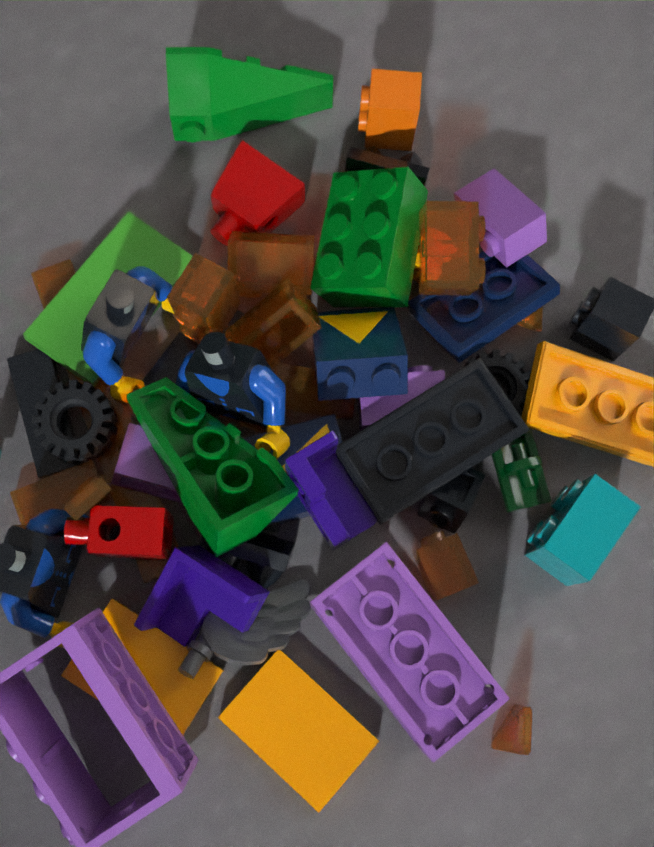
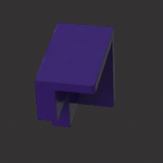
[285,431,377,551]
[134,545,270,647]

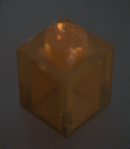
[412,530,479,601]

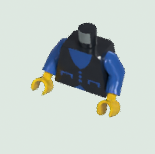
[81,266,195,403]
[175,332,290,459]
[0,509,114,649]

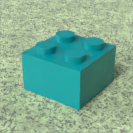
[524,474,641,586]

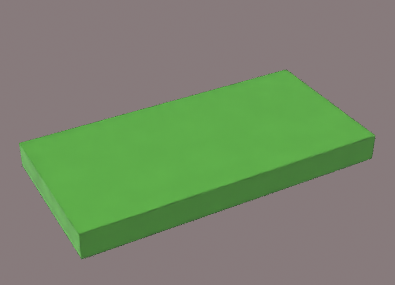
[23,211,195,387]

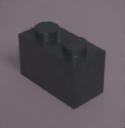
[569,276,654,362]

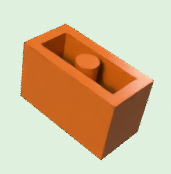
[358,69,422,151]

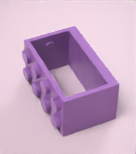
[310,542,510,763]
[0,607,199,847]

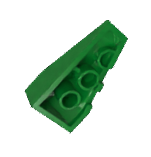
[166,47,333,143]
[127,377,299,558]

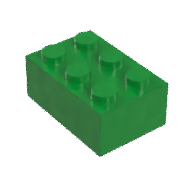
[310,167,428,307]

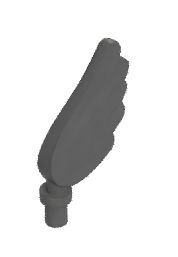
[178,579,311,679]

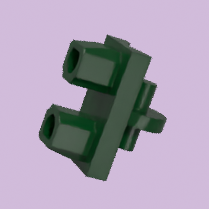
[491,428,552,513]

